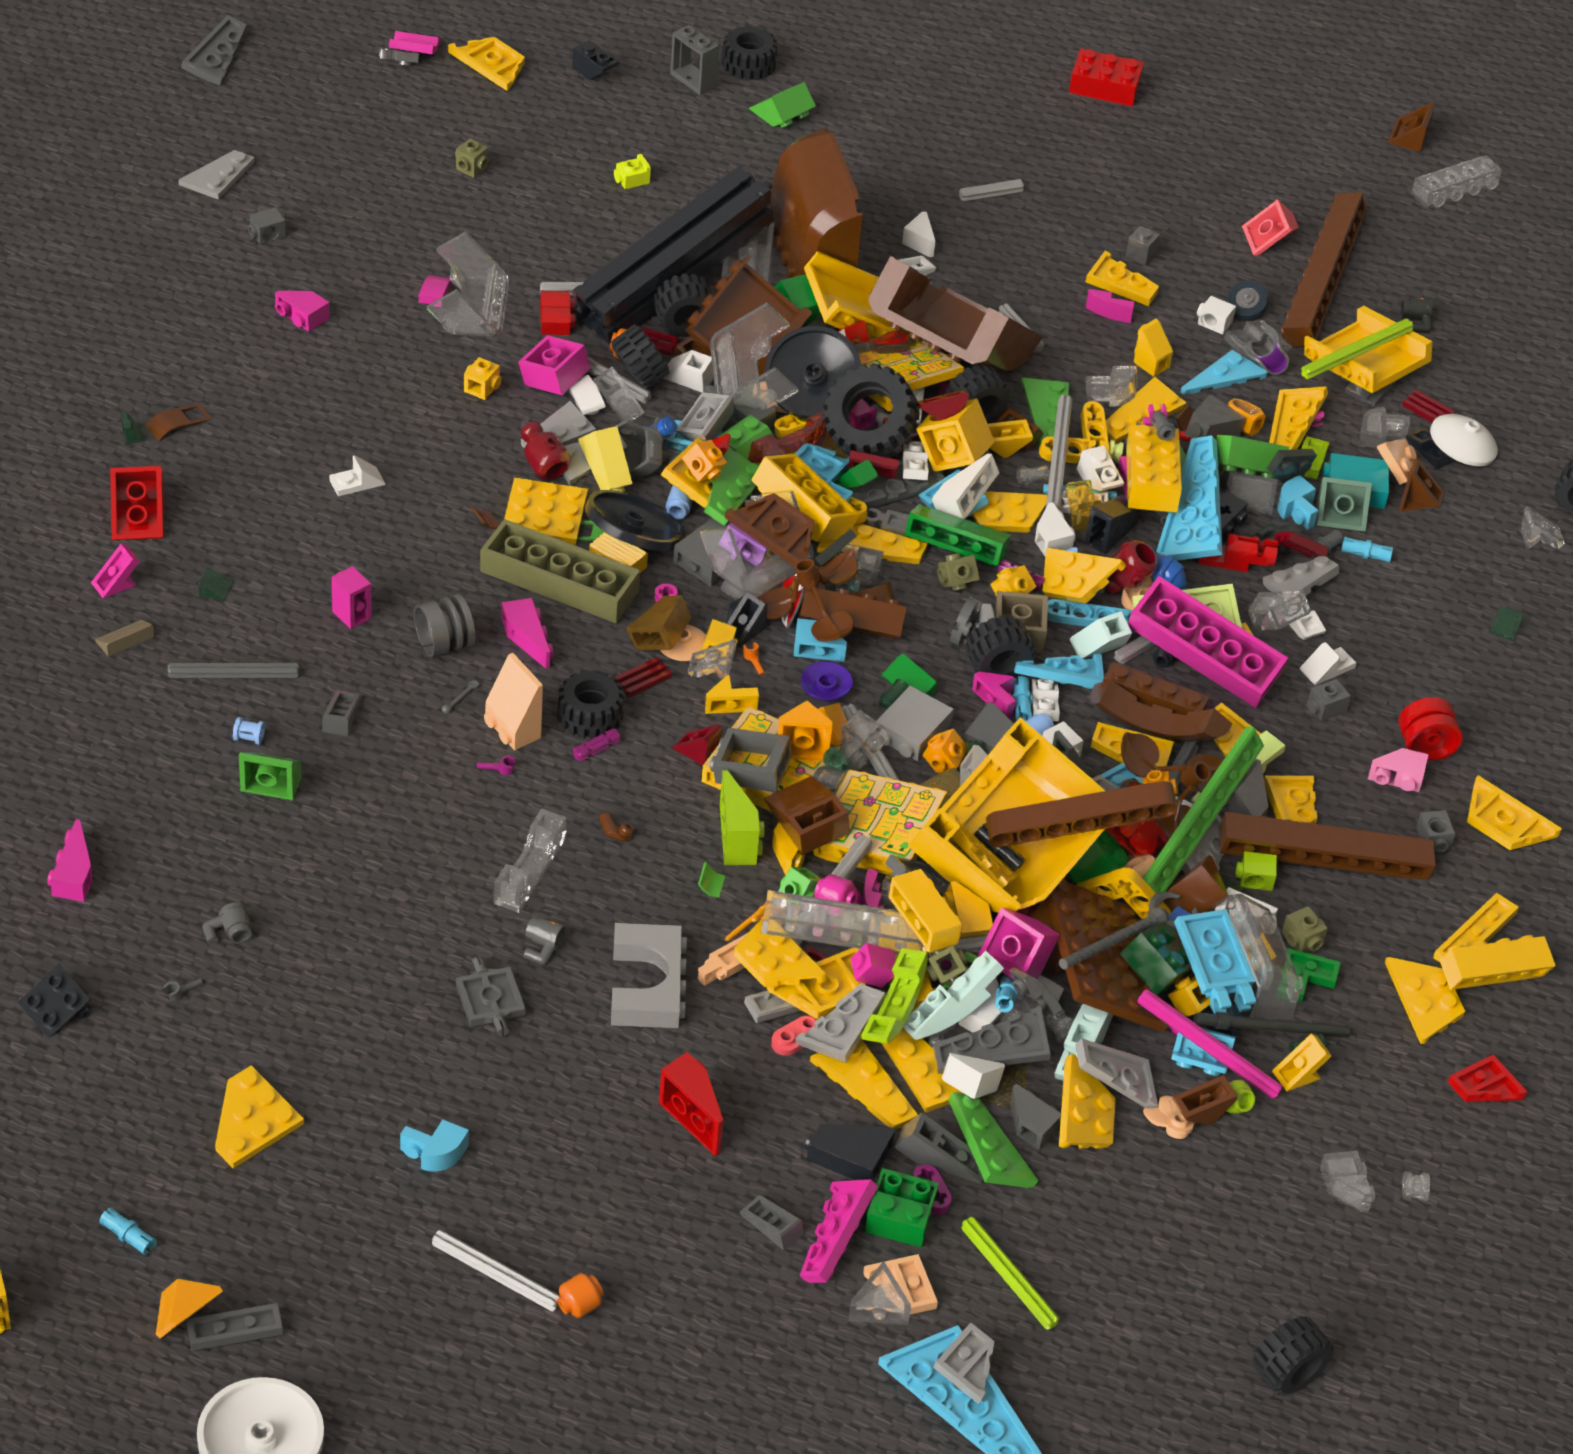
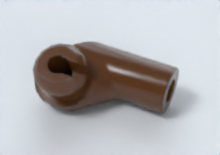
[599,812,634,842]

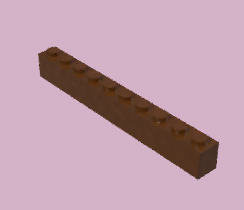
[1281,192,1367,347]

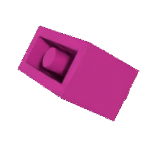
[332,566,372,629]

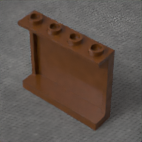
[685,256,812,386]

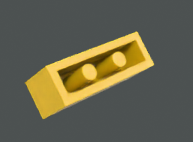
[889,869,962,953]

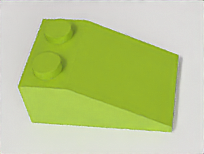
[719,770,764,865]

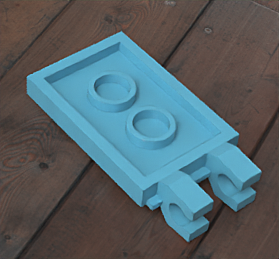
[1174,909,1256,1014]

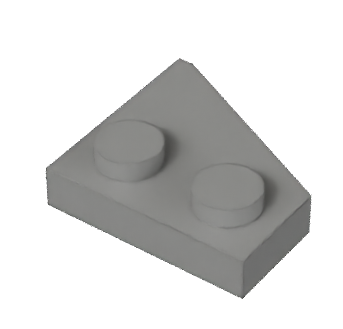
[933,1323,995,1404]

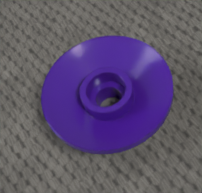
[801,662,853,701]

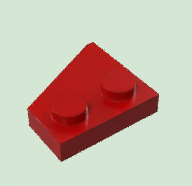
[1448,1054,1527,1102]

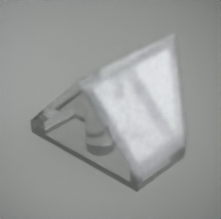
[848,1261,911,1325]

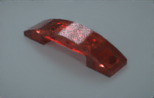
[748,410,826,463]

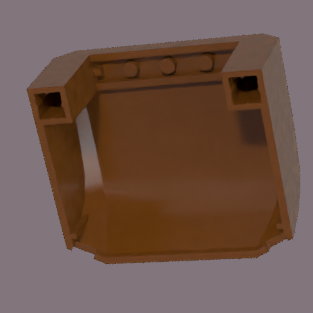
[769,128,863,279]
[868,256,1043,374]

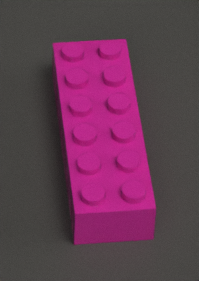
[1128,576,1288,708]

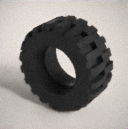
[822,363,920,458]

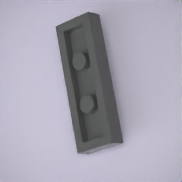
[186,1303,283,1351]

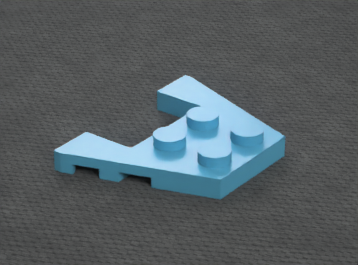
[795,443,853,503]

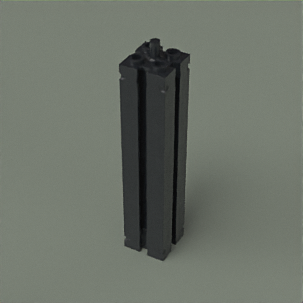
[573,167,774,344]

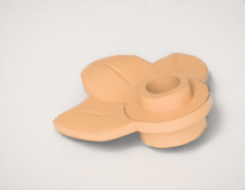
[1143,1095,1195,1139]

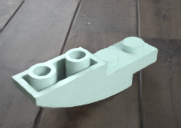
[903,951,1004,1040]
[1055,1004,1113,1081]

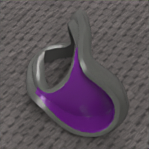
[1243,327,1290,375]

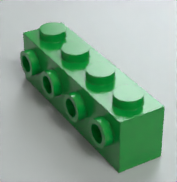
[904,504,1011,566]

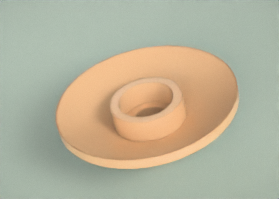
[660,625,706,661]

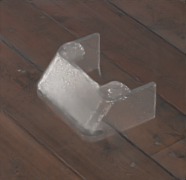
[426,231,509,338]
[710,302,798,410]
[700,490,814,597]
[1225,894,1303,1021]

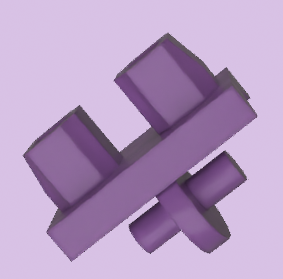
[720,523,768,567]

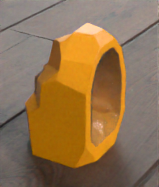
[1228,399,1266,437]

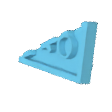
[1181,350,1268,394]
[1014,653,1104,689]

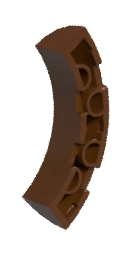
[1090,679,1232,741]

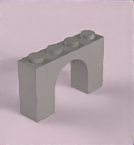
[611,923,687,1028]

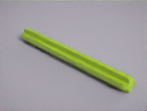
[1301,319,1413,379]

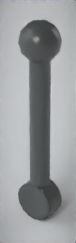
[441,680,479,714]

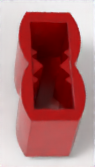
[540,290,575,335]

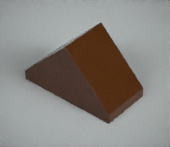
[1173,1075,1237,1125]

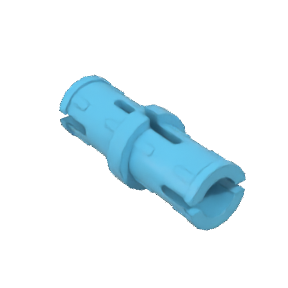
[1341,537,1393,563]
[1013,676,1033,721]
[995,974,1018,1012]
[100,1208,157,1256]

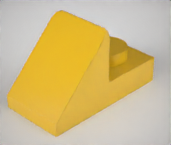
[705,675,759,714]
[1272,1033,1332,1092]

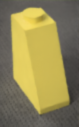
[578,426,632,492]

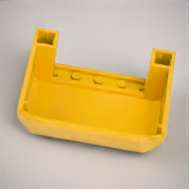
[908,717,1105,912]

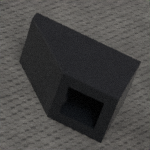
[572,40,619,80]

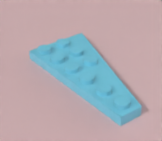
[1156,436,1222,561]
[878,1325,1042,1454]

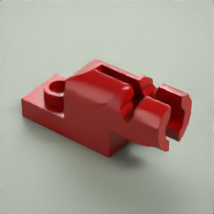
[1198,534,1279,572]
[1106,820,1169,857]

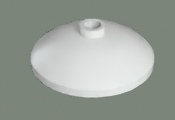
[1430,414,1498,466]

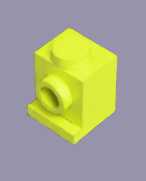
[614,154,651,189]

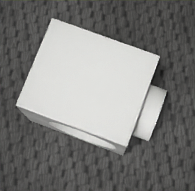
[1197,296,1236,334]

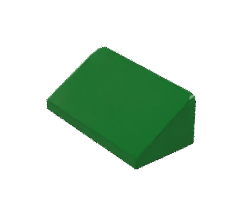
[882,654,937,697]

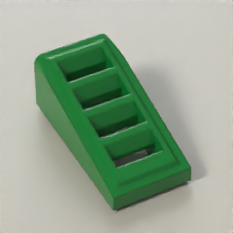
[834,460,878,488]

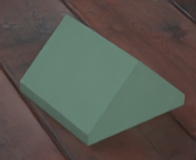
[1317,477,1372,532]

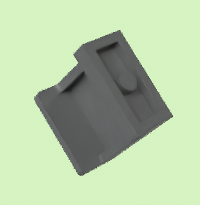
[673,518,735,587]

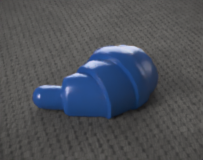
[1150,553,1187,590]

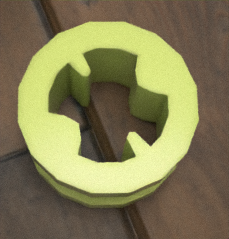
[1109,440,1124,464]

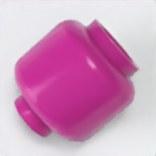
[814,874,858,914]

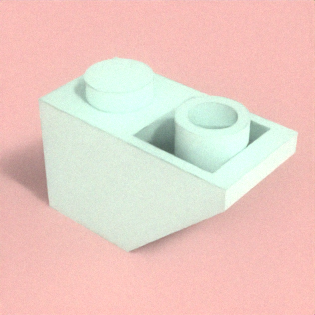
[1070,611,1132,659]

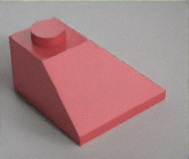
[1242,199,1299,256]

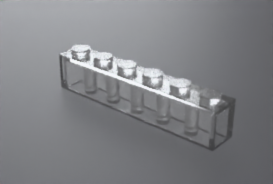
[761,890,928,955]

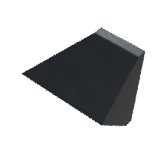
[726,591,768,648]

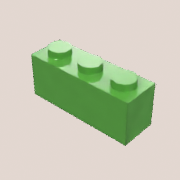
[1216,435,1289,479]

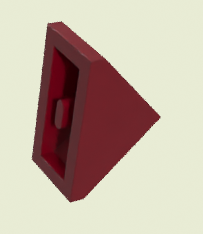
[916,390,969,420]
[672,724,722,765]

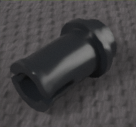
[1153,647,1173,667]

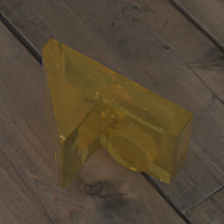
[1065,480,1101,532]

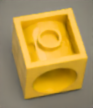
[916,398,995,472]

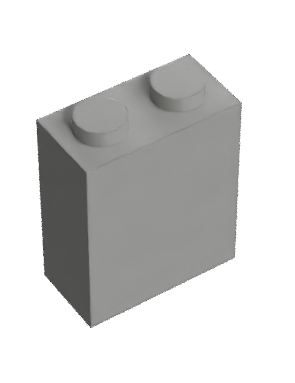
[874,686,954,761]

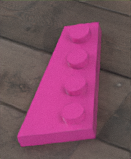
[800,1179,878,1283]

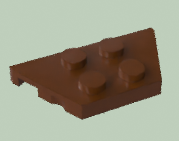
[724,493,815,566]

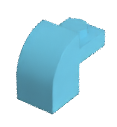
[1277,475,1318,530]
[400,1120,469,1171]

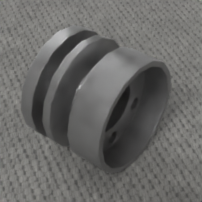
[414,594,475,657]

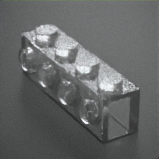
[1411,155,1502,209]

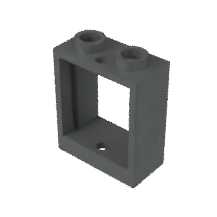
[670,25,719,95]
[710,728,792,792]

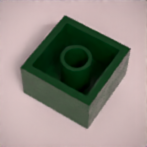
[1120,922,1193,996]

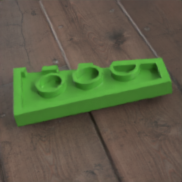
[1021,378,1069,450]
[704,447,759,526]
[948,1092,1038,1188]

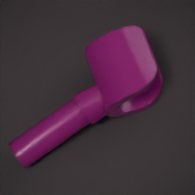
[477,756,515,775]

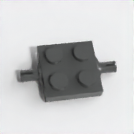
[456,956,525,1036]

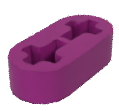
[913,1165,952,1215]

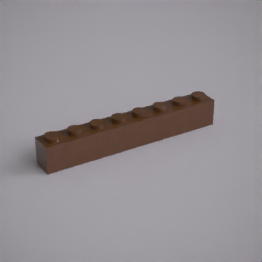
[1219,812,1436,880]

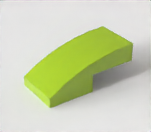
[1302,436,1330,480]

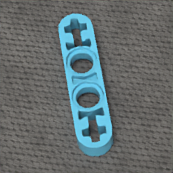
[1047,599,1135,633]

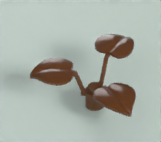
[757,548,858,642]
[1121,732,1223,839]

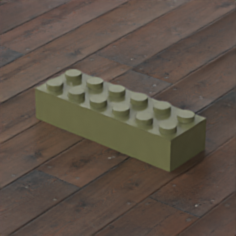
[480,519,640,623]

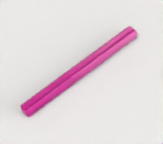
[1137,990,1282,1099]

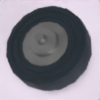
[1227,280,1269,321]

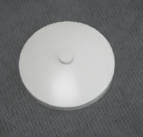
[197,1377,324,1454]

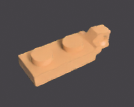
[697,933,748,986]

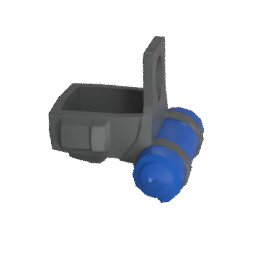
[614,416,678,478]

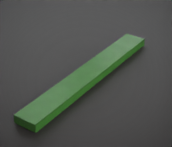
[1143,726,1264,893]

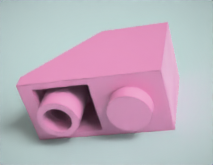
[1368,748,1428,792]

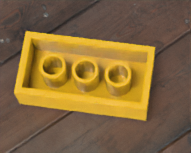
[1126,424,1182,512]
[751,453,861,542]

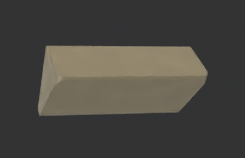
[95,620,154,657]

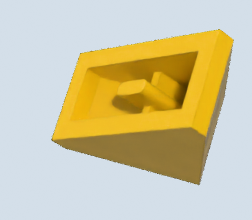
[988,419,1033,458]

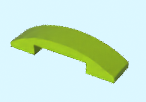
[861,948,929,1044]

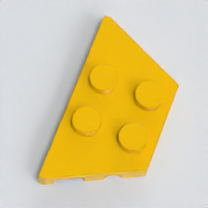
[448,37,525,91]
[970,491,1047,533]
[1043,548,1126,604]
[1467,775,1562,850]
[734,915,826,987]
[767,945,866,1019]
[1385,957,1465,1044]
[1059,1053,1115,1149]

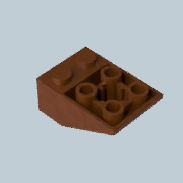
[764,776,850,855]

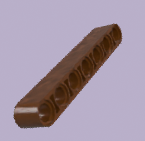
[986,781,1178,847]

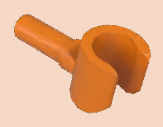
[743,642,765,675]

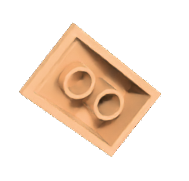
[484,653,543,750]

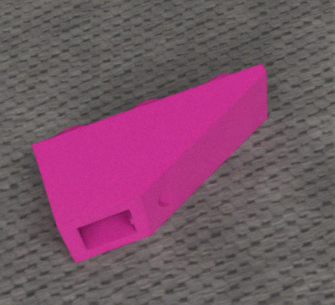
[501,598,554,668]
[47,819,93,902]

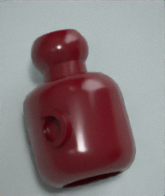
[521,422,571,480]
[1104,540,1158,593]

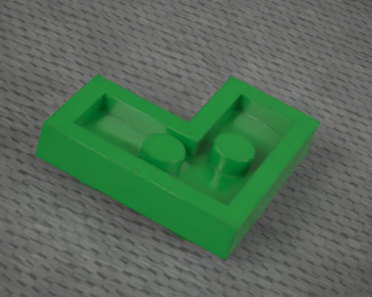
[1275,948,1341,1002]

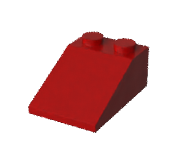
[110,466,165,540]
[659,1052,723,1156]

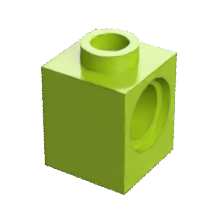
[1236,851,1277,891]

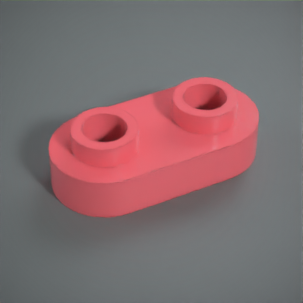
[771,1016,817,1056]

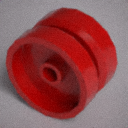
[1398,697,1463,761]

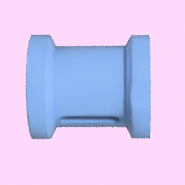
[233,717,265,745]

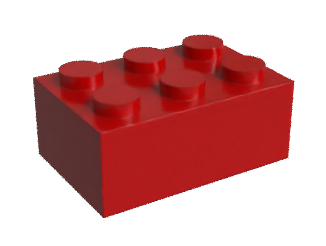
[1069,48,1144,107]

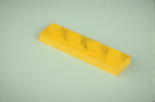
[1433,893,1519,962]

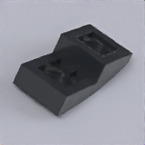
[1406,427,1456,469]

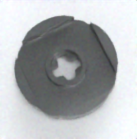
[949,596,984,648]

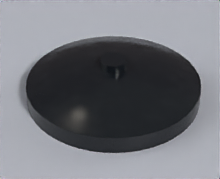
[765,326,861,419]
[585,490,683,551]

